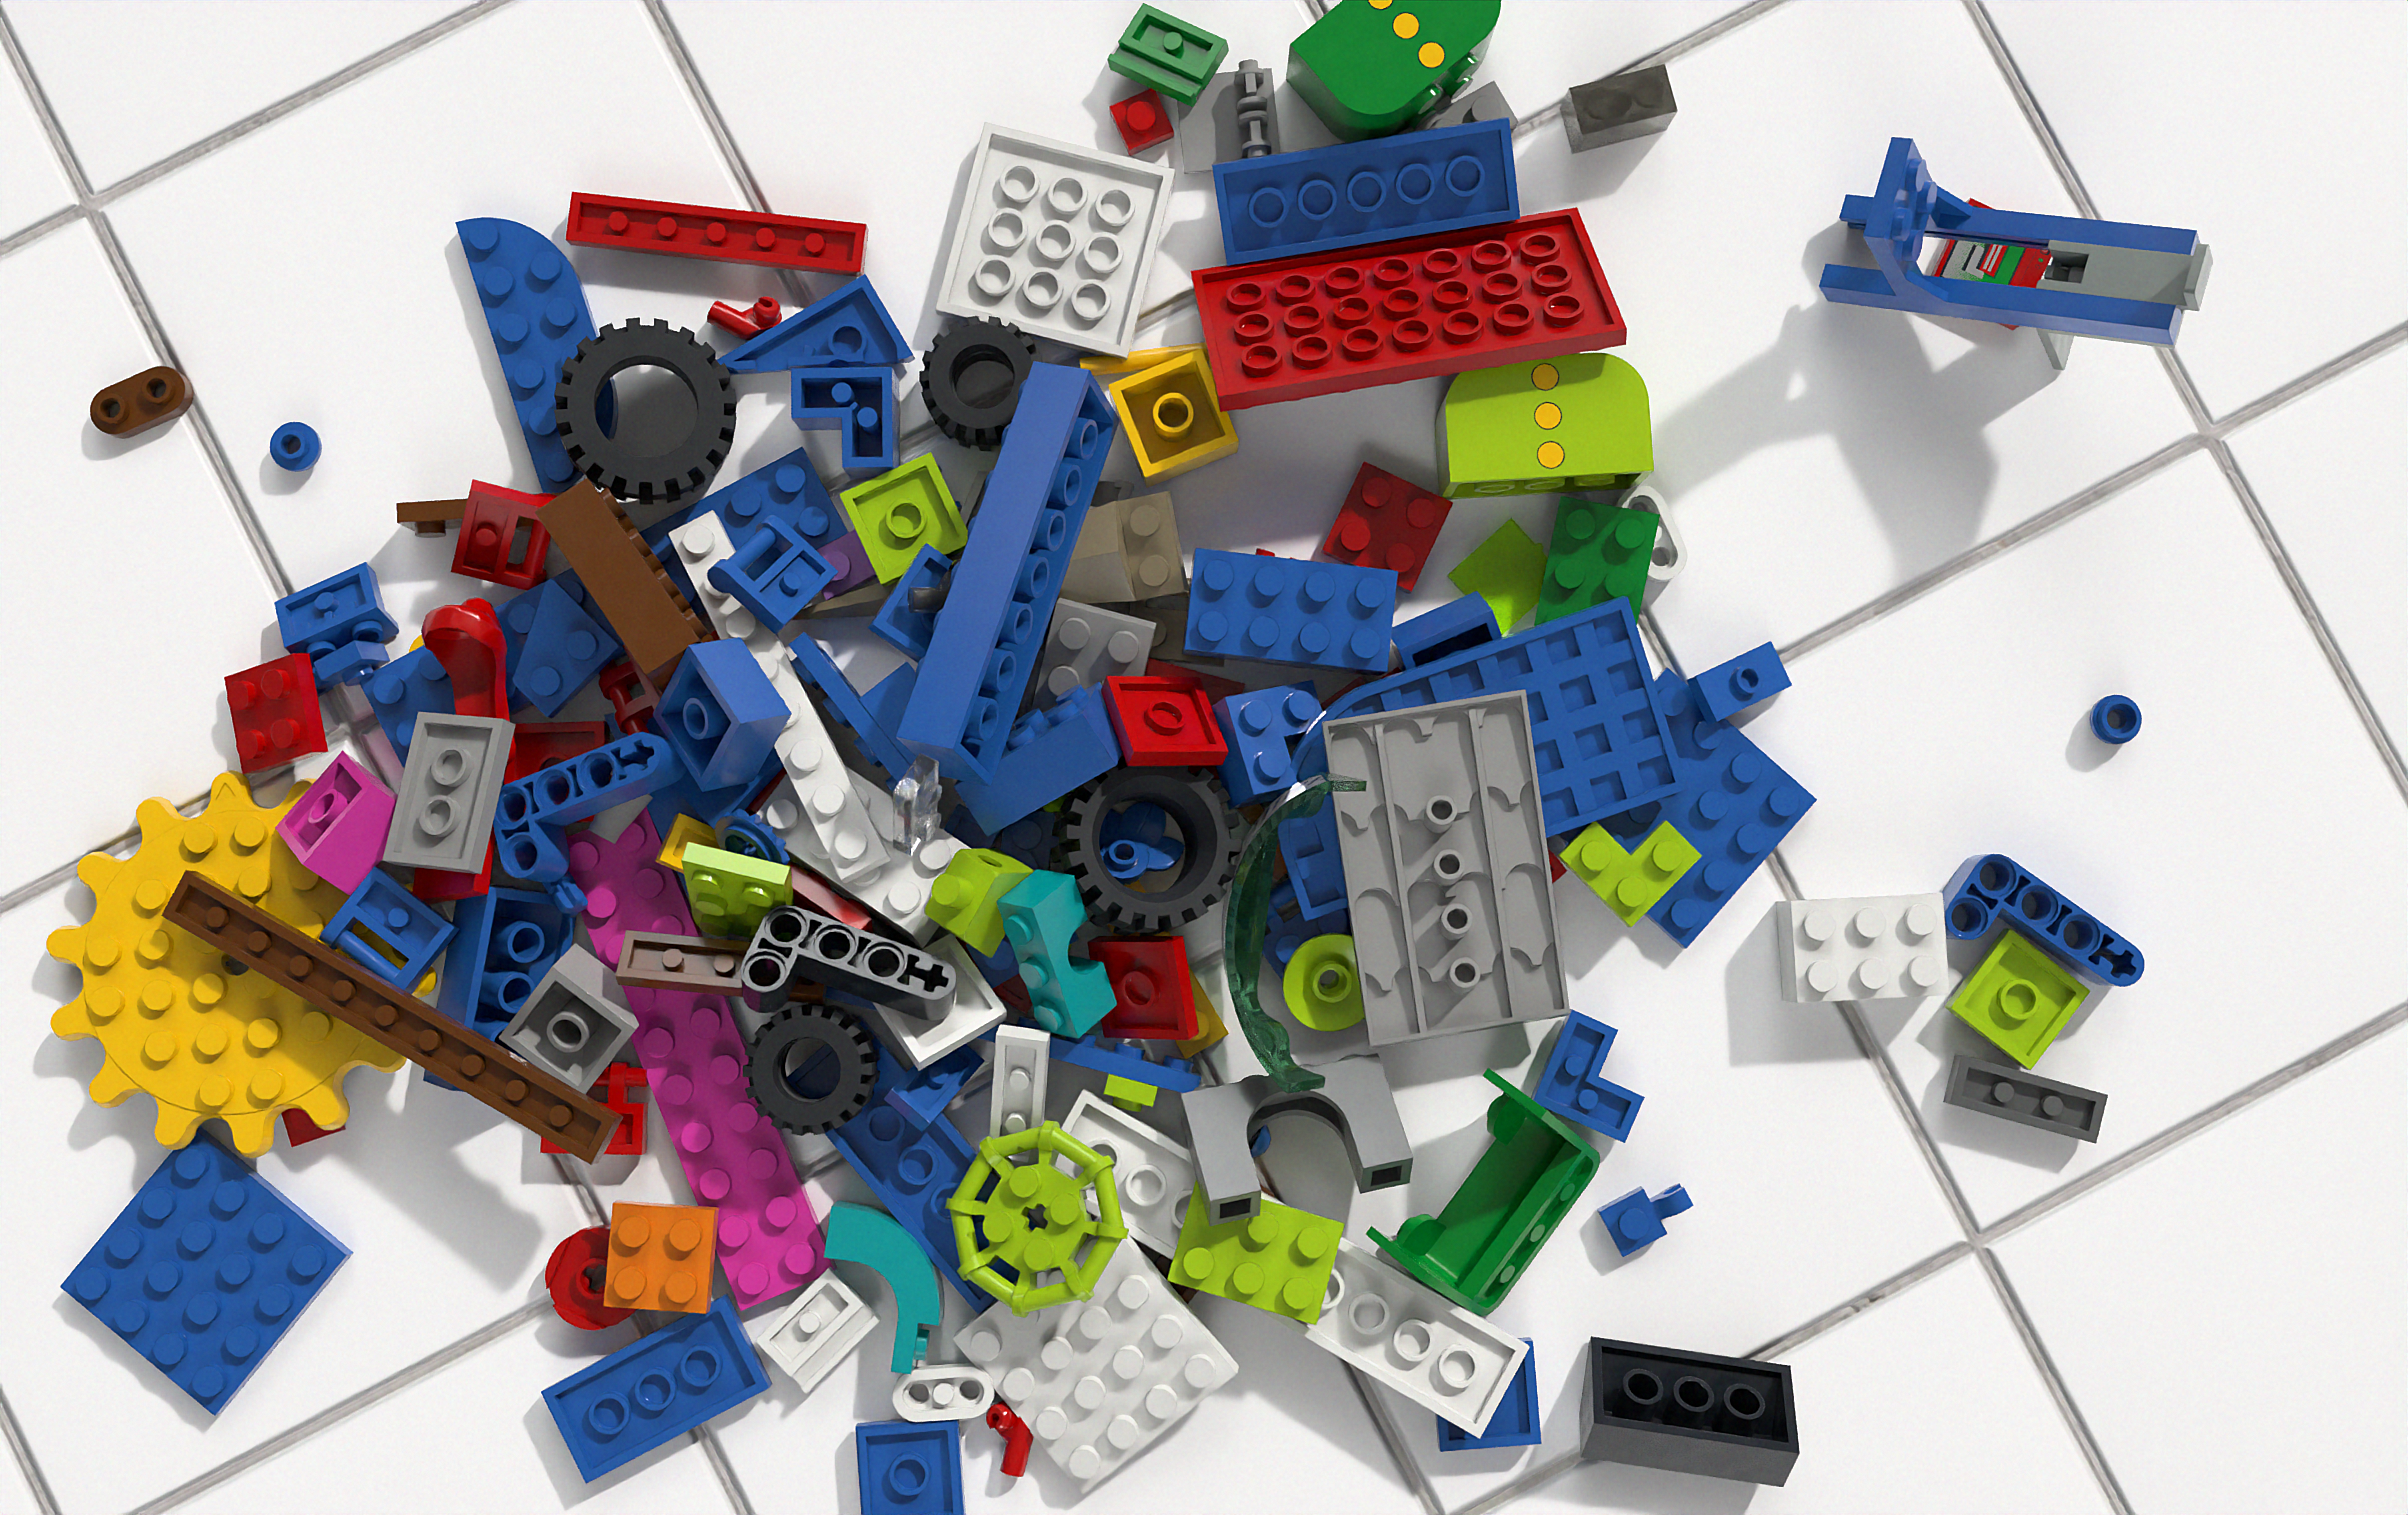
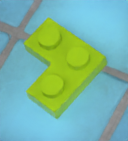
[1557,820,1702,927]

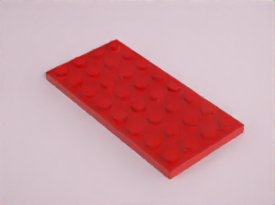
[1190,207,1627,412]

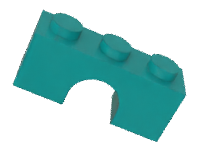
[996,869,1117,1039]

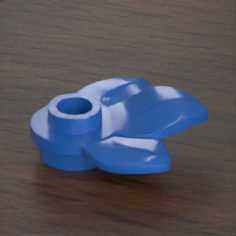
[1099,801,1185,885]

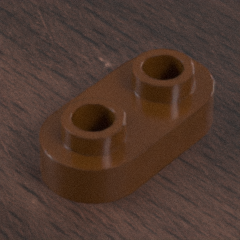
[90,366,194,439]

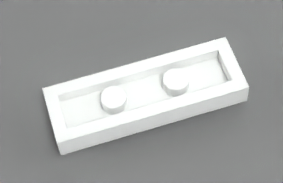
[989,1024,1051,1169]

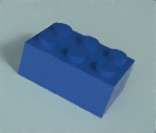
[953,682,1122,837]

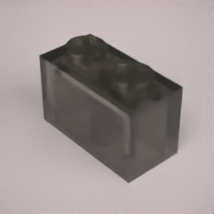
[1560,64,1678,154]

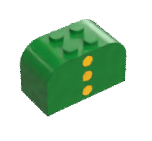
[1286,0,1501,143]

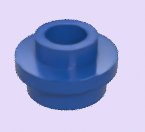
[270,422,322,472]
[2089,695,2142,745]

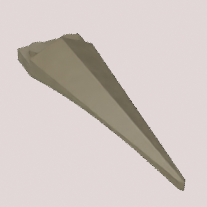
[792,491,1189,620]

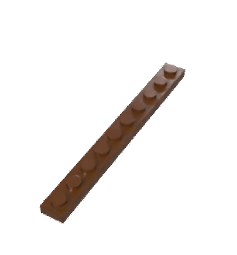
[161,870,623,1165]

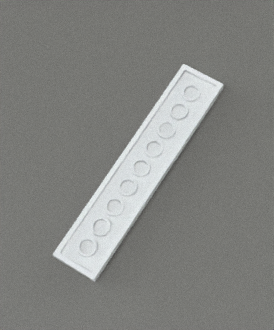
[1055,1089,1530,1439]

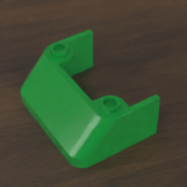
[1366,1068,1600,1316]

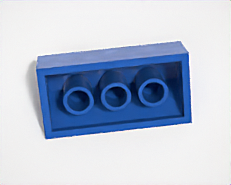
[423,884,577,1092]

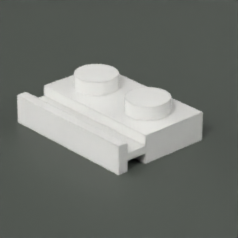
[755,1267,882,1394]

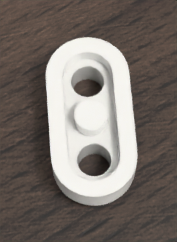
[1615,485,1688,583]
[892,1363,996,1422]

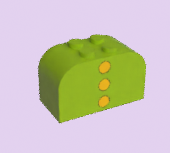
[1435,353,1654,500]

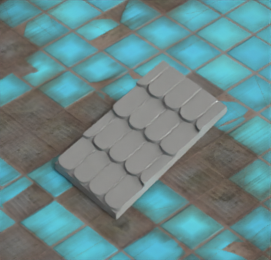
[1321,689,1570,1049]

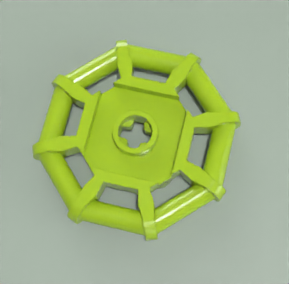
[945,1120,1129,1318]

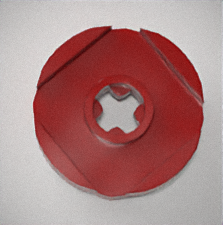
[545,1225,638,1331]

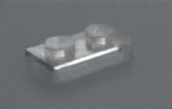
[893,753,942,856]

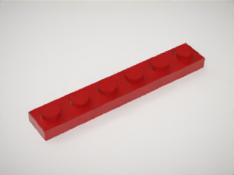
[565,192,869,277]

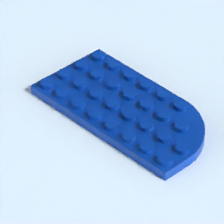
[1276,596,1688,921]

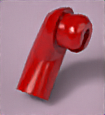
[707,296,782,341]
[986,1400,1034,1477]

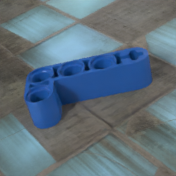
[493,732,687,883]
[1942,854,2145,987]

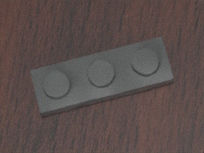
[1943,1054,2108,1144]

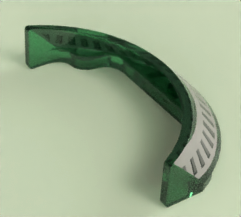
[1221,772,1367,1093]

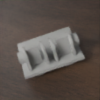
[1177,59,1281,174]

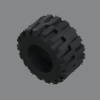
[919,316,1043,451]
[743,1004,881,1136]

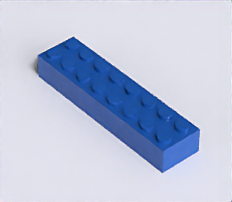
[896,361,1120,787]

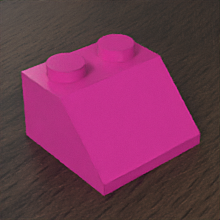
[275,750,398,896]

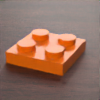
[604,1200,719,1314]

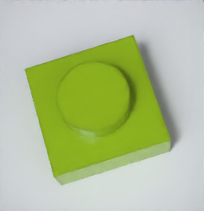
[1104,1074,1158,1112]

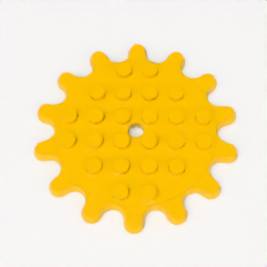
[46,770,437,1158]

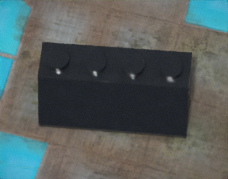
[1579,1336,1800,1487]

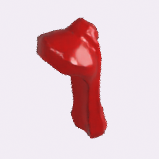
[421,597,516,766]

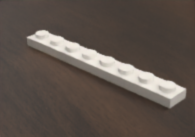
[668,510,892,884]

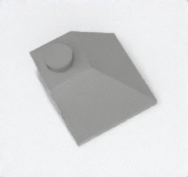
[499,943,639,1094]

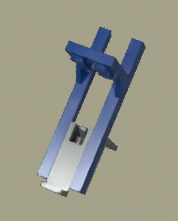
[1819,137,2213,370]

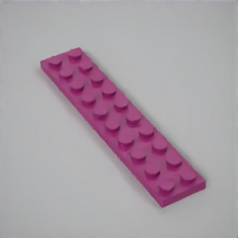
[566,807,838,1311]

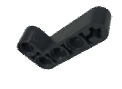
[740,905,957,1021]

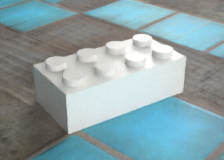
[757,765,971,948]

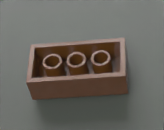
[535,478,715,693]

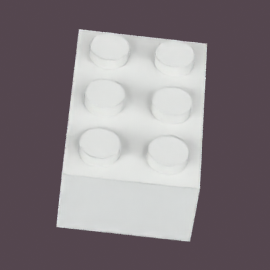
[1776,893,1950,1003]

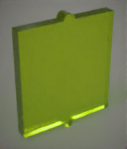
[1447,517,1548,635]

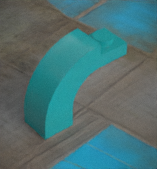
[824,1200,945,1375]

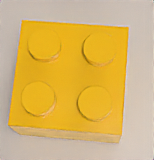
[1108,348,1239,488]

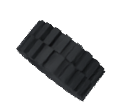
[554,317,737,505]
[1051,755,1242,936]

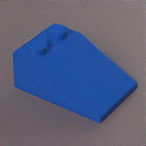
[1390,591,1502,672]

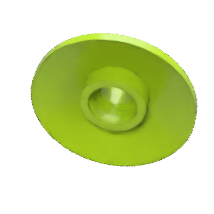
[1282,933,1364,1032]

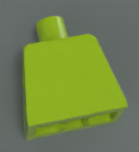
[924,848,1035,958]

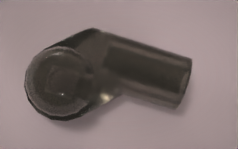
[907,559,961,613]

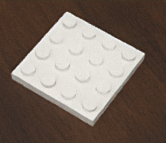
[935,122,1176,360]
[952,1215,1239,1495]

